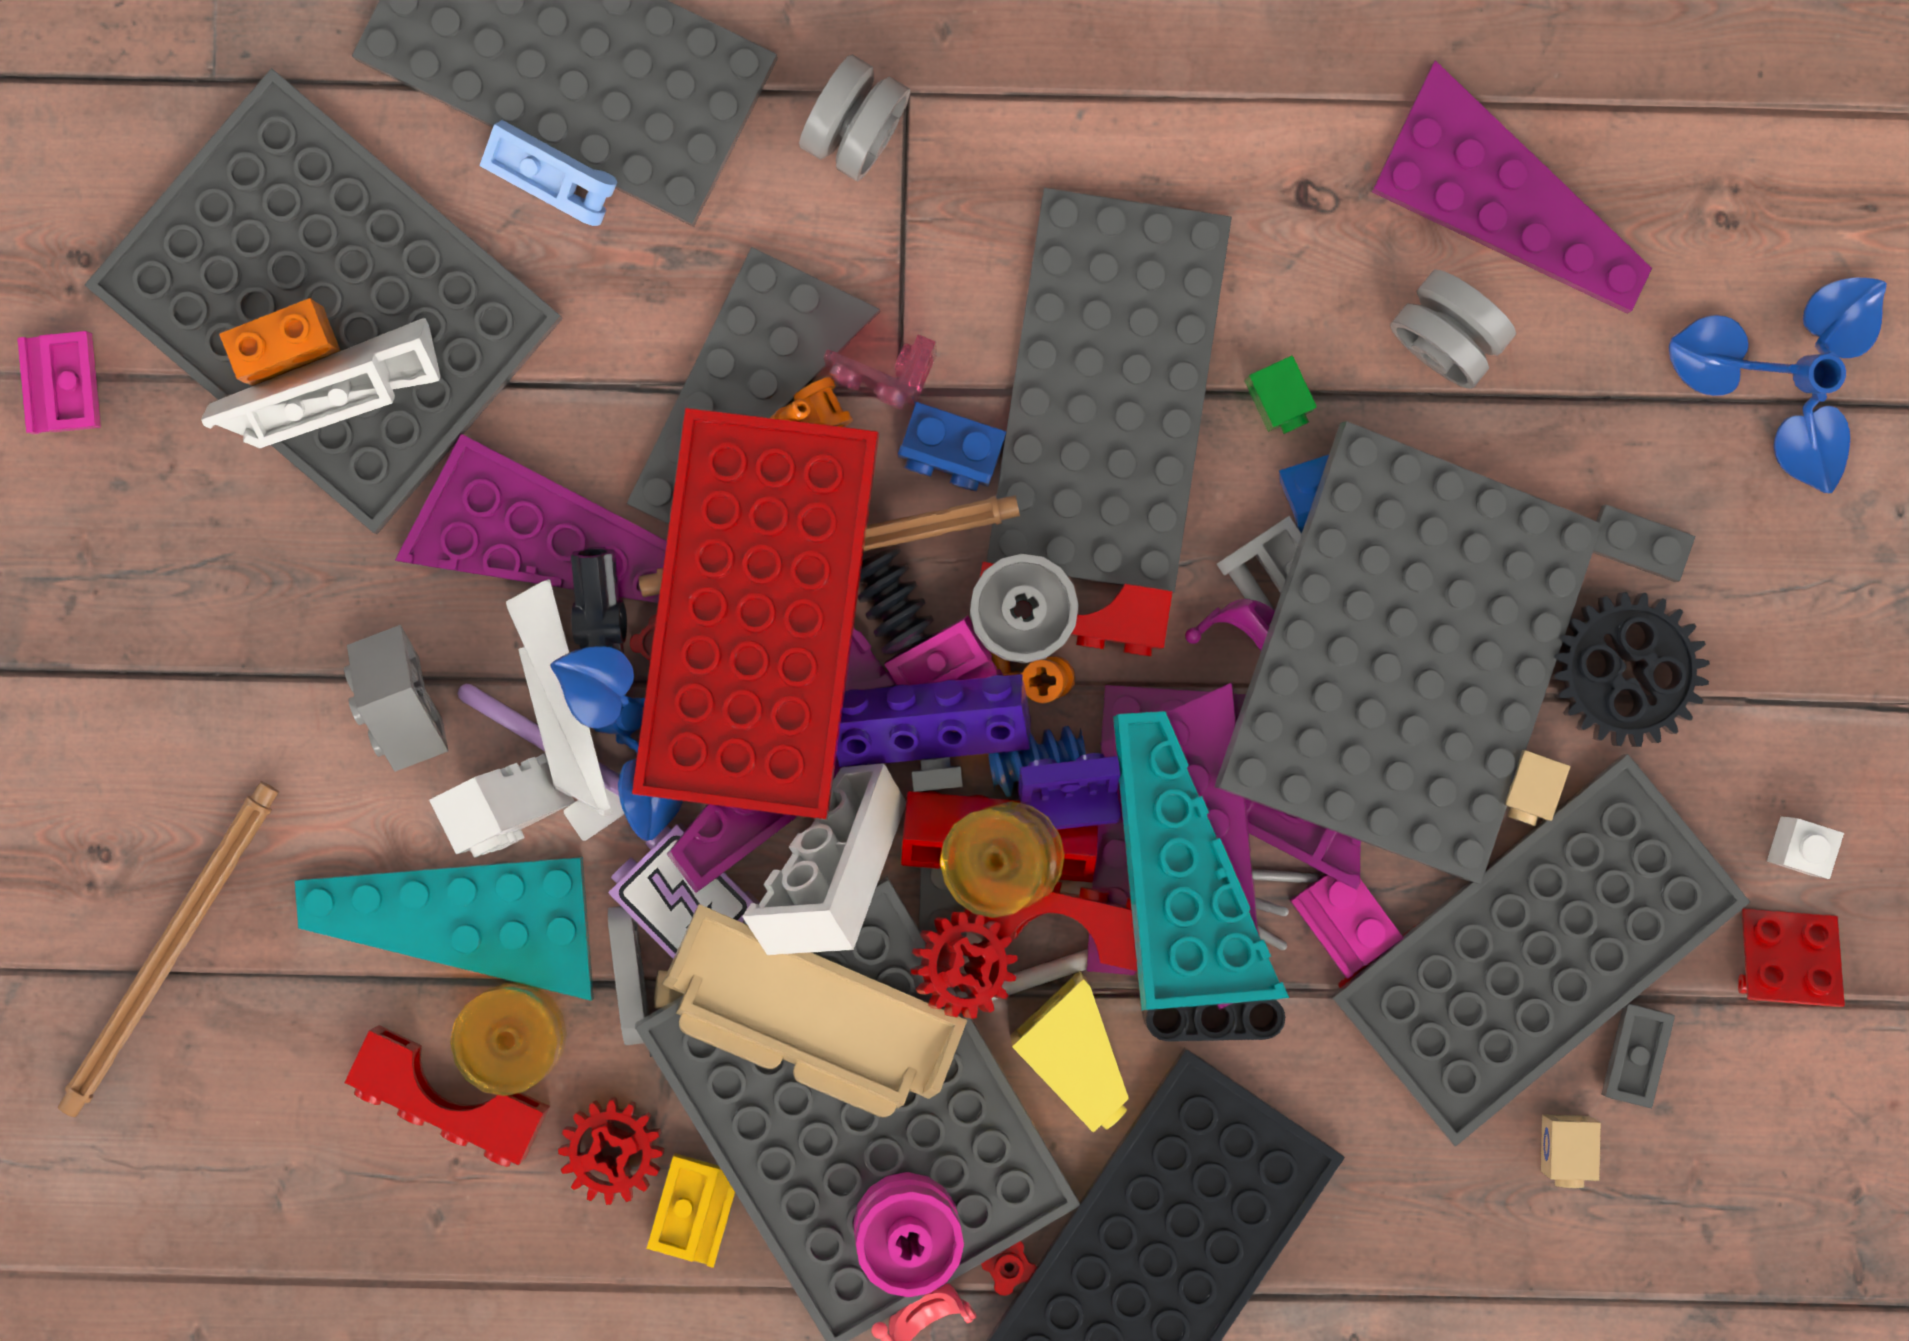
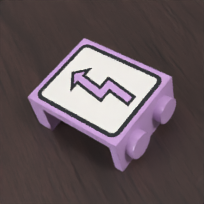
[608,823,760,959]

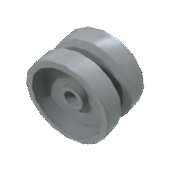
[799,54,911,182]
[1390,269,1516,389]
[970,554,1079,663]

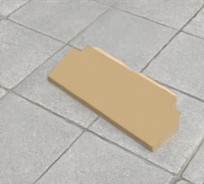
[662,904,967,1117]

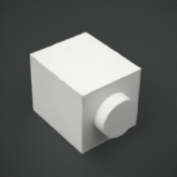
[1767,816,1844,879]

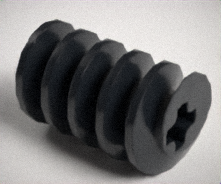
[857,546,935,655]

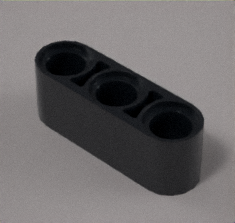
[1143,1000,1286,1042]

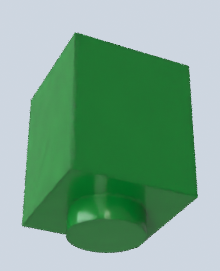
[1244,355,1317,435]

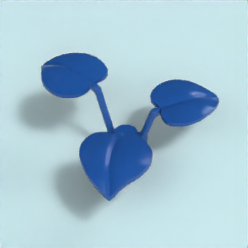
[1669,277,1887,493]
[550,646,683,841]

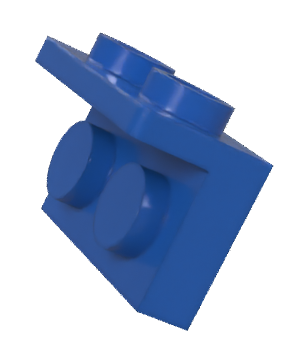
[898,402,1006,492]

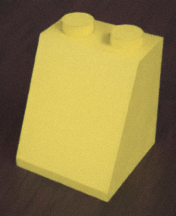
[1010,971,1129,1132]

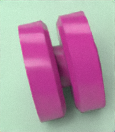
[853,1172,964,1297]

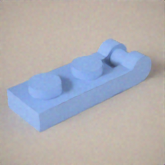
[479,120,617,226]

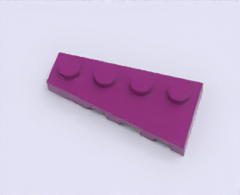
[667,761,841,893]

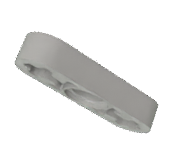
[608,906,649,1045]

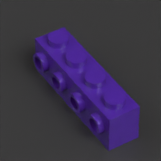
[836,674,1031,767]

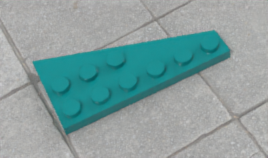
[1113,711,1289,1011]
[295,857,594,1001]

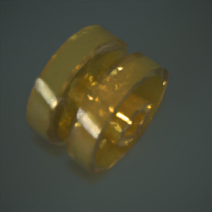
[940,802,1064,918]
[450,982,567,1096]

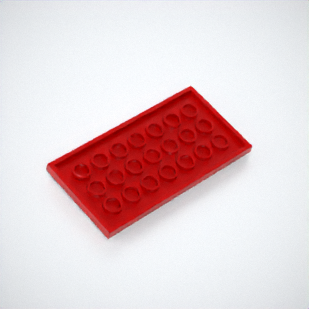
[632,408,879,820]

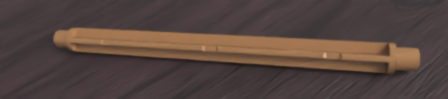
[639,495,1020,597]
[58,781,279,1117]

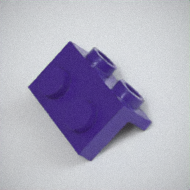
[1018,753,1121,833]

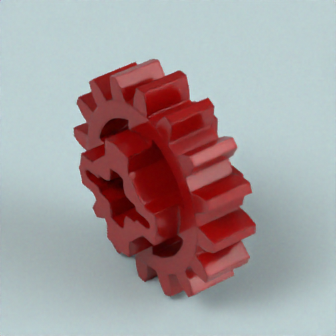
[911,912,1018,1019]
[558,1097,664,1205]

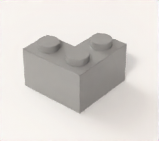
[344,625,448,772]

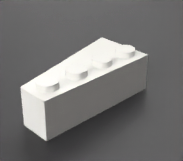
[429,753,575,858]
[742,763,906,955]

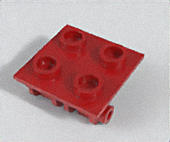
[1738,908,1845,1007]

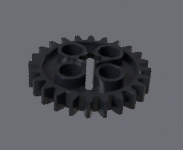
[1550,592,1710,747]

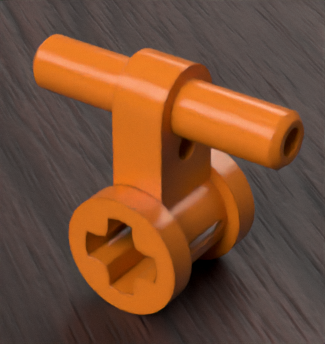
[770,377,853,427]
[990,652,1075,703]

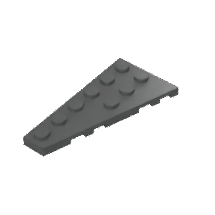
[626,247,880,524]

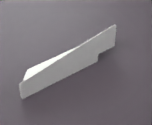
[201,318,441,448]
[506,579,612,816]

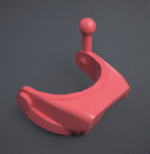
[871,1283,976,1341]

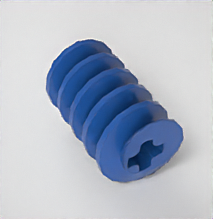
[988,726,1086,797]

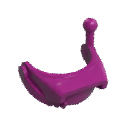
[1185,599,1275,651]

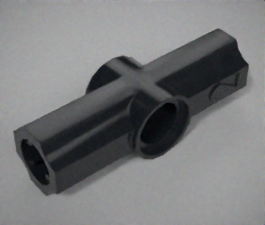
[571,547,627,654]

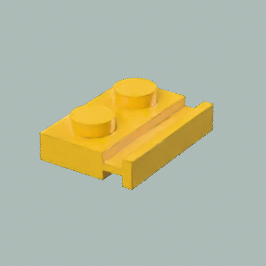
[646,1153,735,1268]

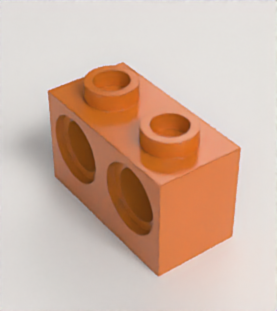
[219,298,341,386]

